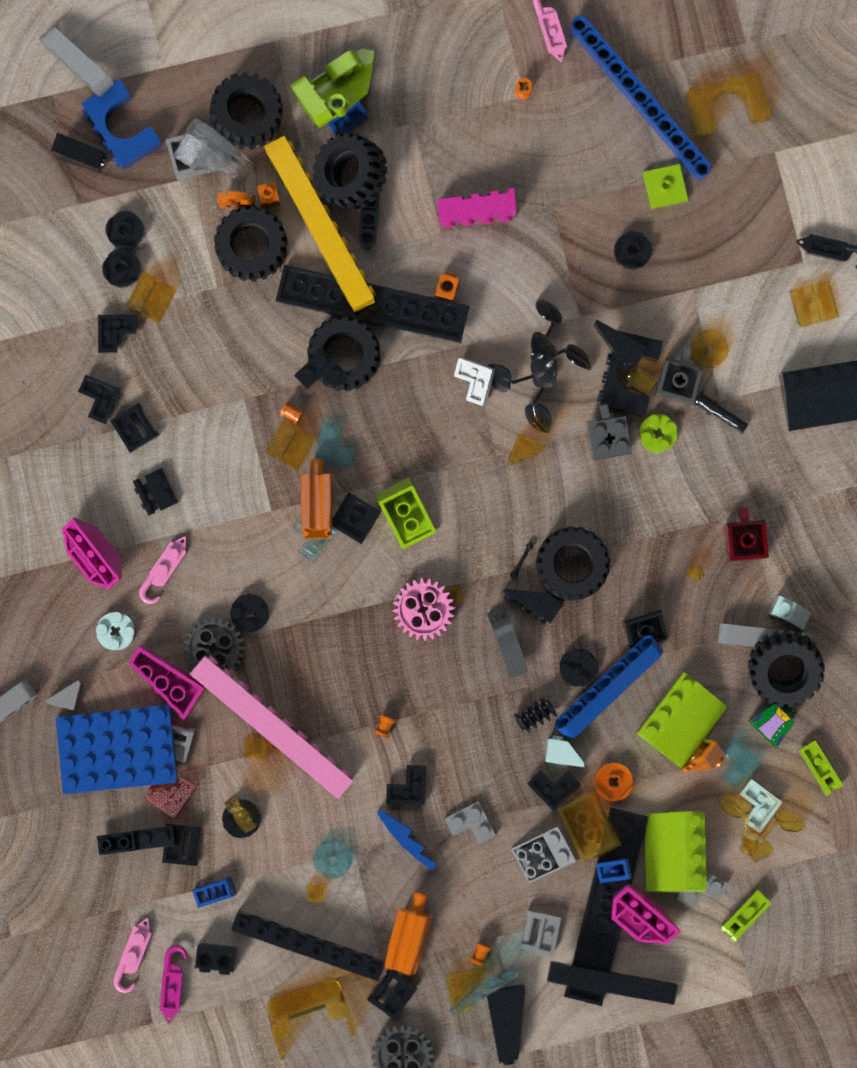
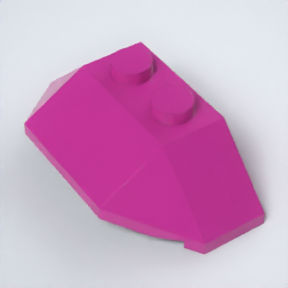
[61,517,122,590]
[611,884,681,944]

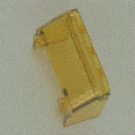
[267,977,357,1060]

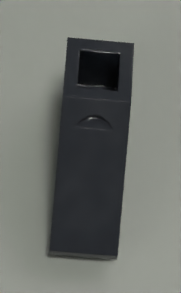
[502,588,563,625]

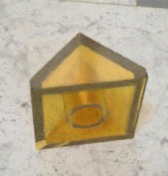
[125,272,177,323]
[265,419,317,471]
[507,434,545,466]

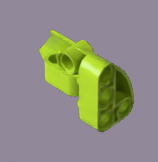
[290,48,374,129]

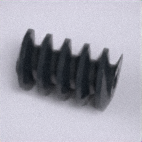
[513,697,557,733]

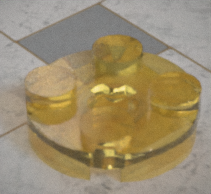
[690,329,729,368]
[224,795,256,833]

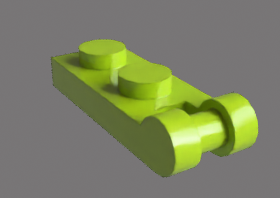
[798,740,843,796]
[720,889,772,942]

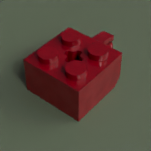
[724,507,769,562]

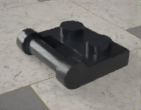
[110,403,160,453]
[162,824,201,866]
[367,969,418,1020]

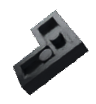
[98,314,137,354]
[294,348,349,390]
[78,374,121,425]
[386,765,426,805]
[527,770,581,812]

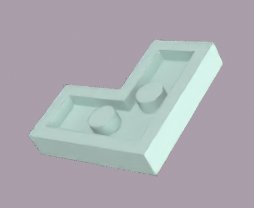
[739,779,782,833]

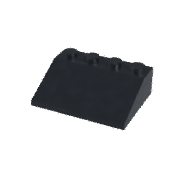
[779,360,857,432]

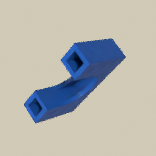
[81,79,162,170]

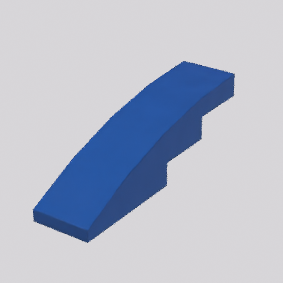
[377,809,437,871]

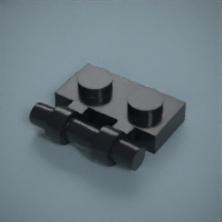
[133,468,178,516]

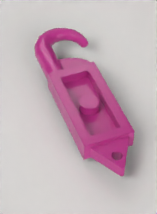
[160,945,188,1024]

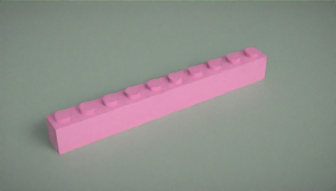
[190,655,353,799]

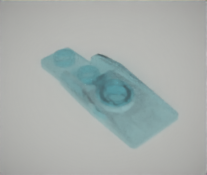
[448,969,520,1014]

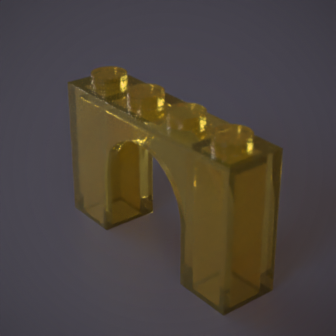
[684,71,772,140]

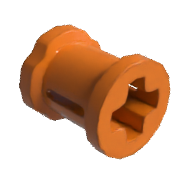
[515,78,532,99]
[280,401,304,425]
[373,714,396,738]
[469,942,492,967]

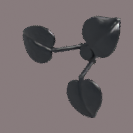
[531,299,591,371]
[488,358,557,433]

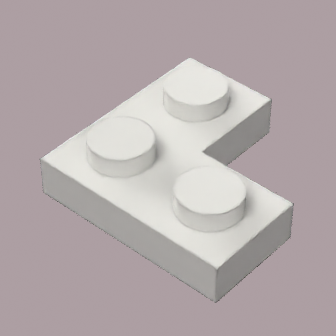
[454,357,495,406]

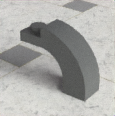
[487,607,528,678]

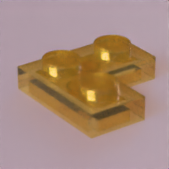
[446,967,487,1014]

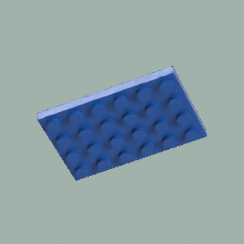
[56,705,178,794]

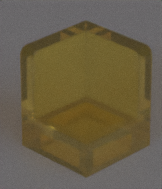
[243,738,268,758]

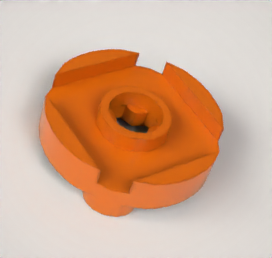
[217,191,255,210]
[594,762,633,801]

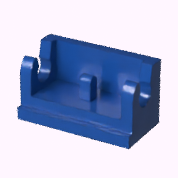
[327,101,369,136]

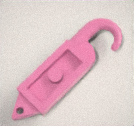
[533,0,567,62]
[139,536,187,604]
[113,917,153,993]

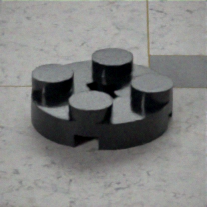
[105,211,144,250]
[614,231,652,270]
[102,249,141,288]
[230,594,269,632]
[559,648,598,687]
[222,799,261,838]

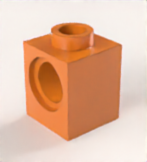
[257,182,280,208]
[435,272,459,302]

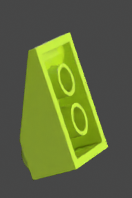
[375,477,437,550]

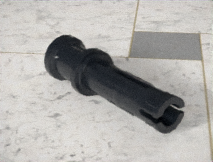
[693,391,749,434]

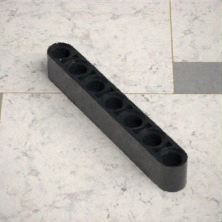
[547,961,679,1005]

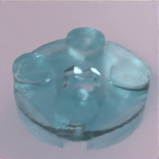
[313,839,352,879]

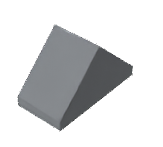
[45,680,83,710]

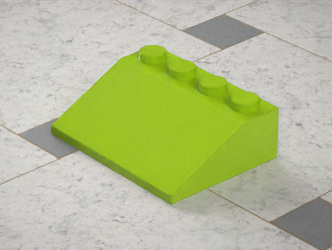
[636,672,728,769]
[644,812,707,892]

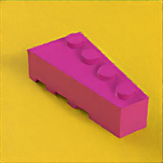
[437,188,517,228]
[129,644,206,720]

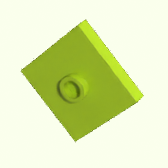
[642,164,688,210]

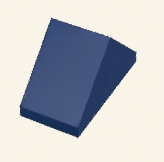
[596,857,632,883]

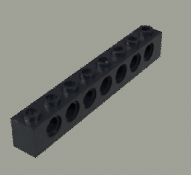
[231,910,385,982]

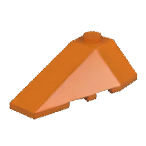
[681,739,725,772]

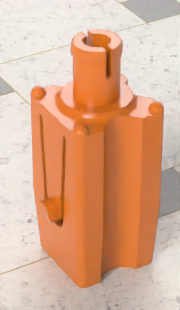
[301,458,333,539]
[384,891,433,975]

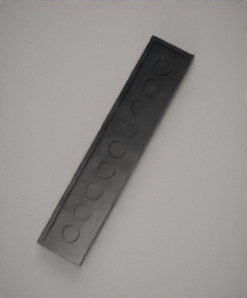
[275,264,470,344]
[564,807,648,1006]

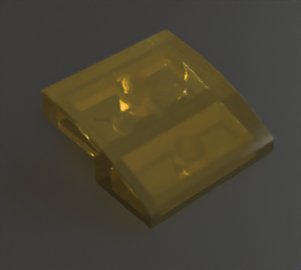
[789,281,839,328]

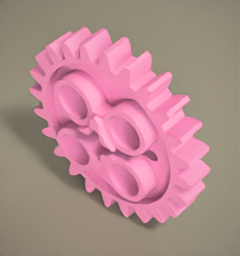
[393,578,456,641]

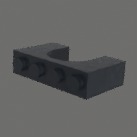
[597,331,663,417]

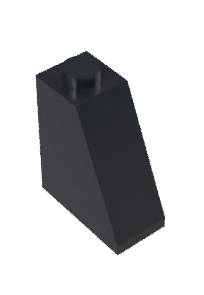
[51,133,107,173]

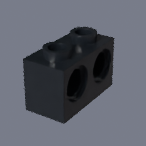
[195,943,238,975]

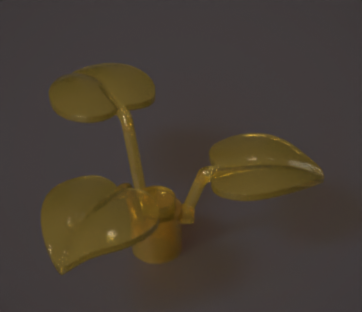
[716,796,805,863]

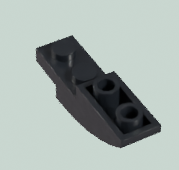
[97,825,177,855]

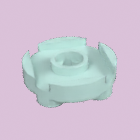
[96,612,135,650]

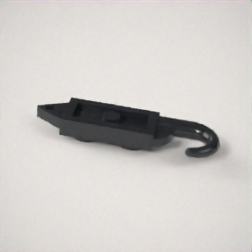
[796,234,857,269]

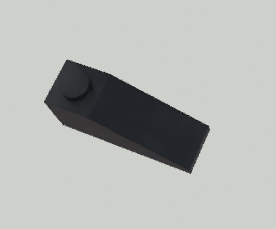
[594,320,647,370]

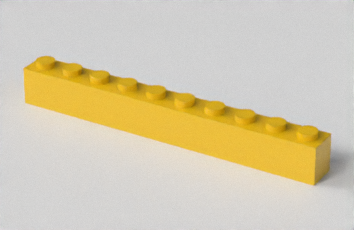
[264,136,376,313]

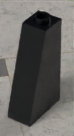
[486,984,525,1065]

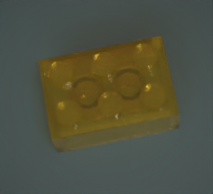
[557,792,621,862]

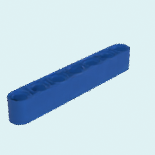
[555,635,663,740]

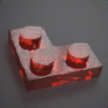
[143,776,197,820]

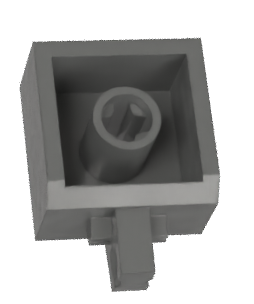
[655,348,703,406]
[586,403,632,461]

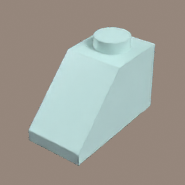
[768,596,811,630]
[545,735,584,767]

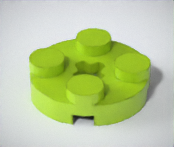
[639,414,678,453]

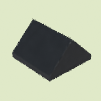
[622,610,667,649]

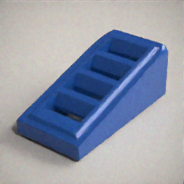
[192,876,237,908]

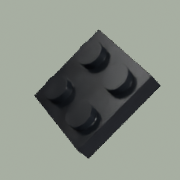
[332,492,381,545]

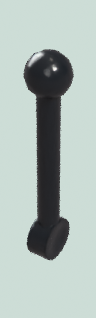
[510,543,534,579]

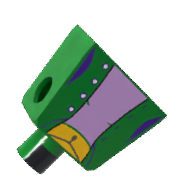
[748,703,796,748]

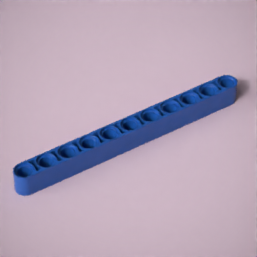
[570,16,711,180]

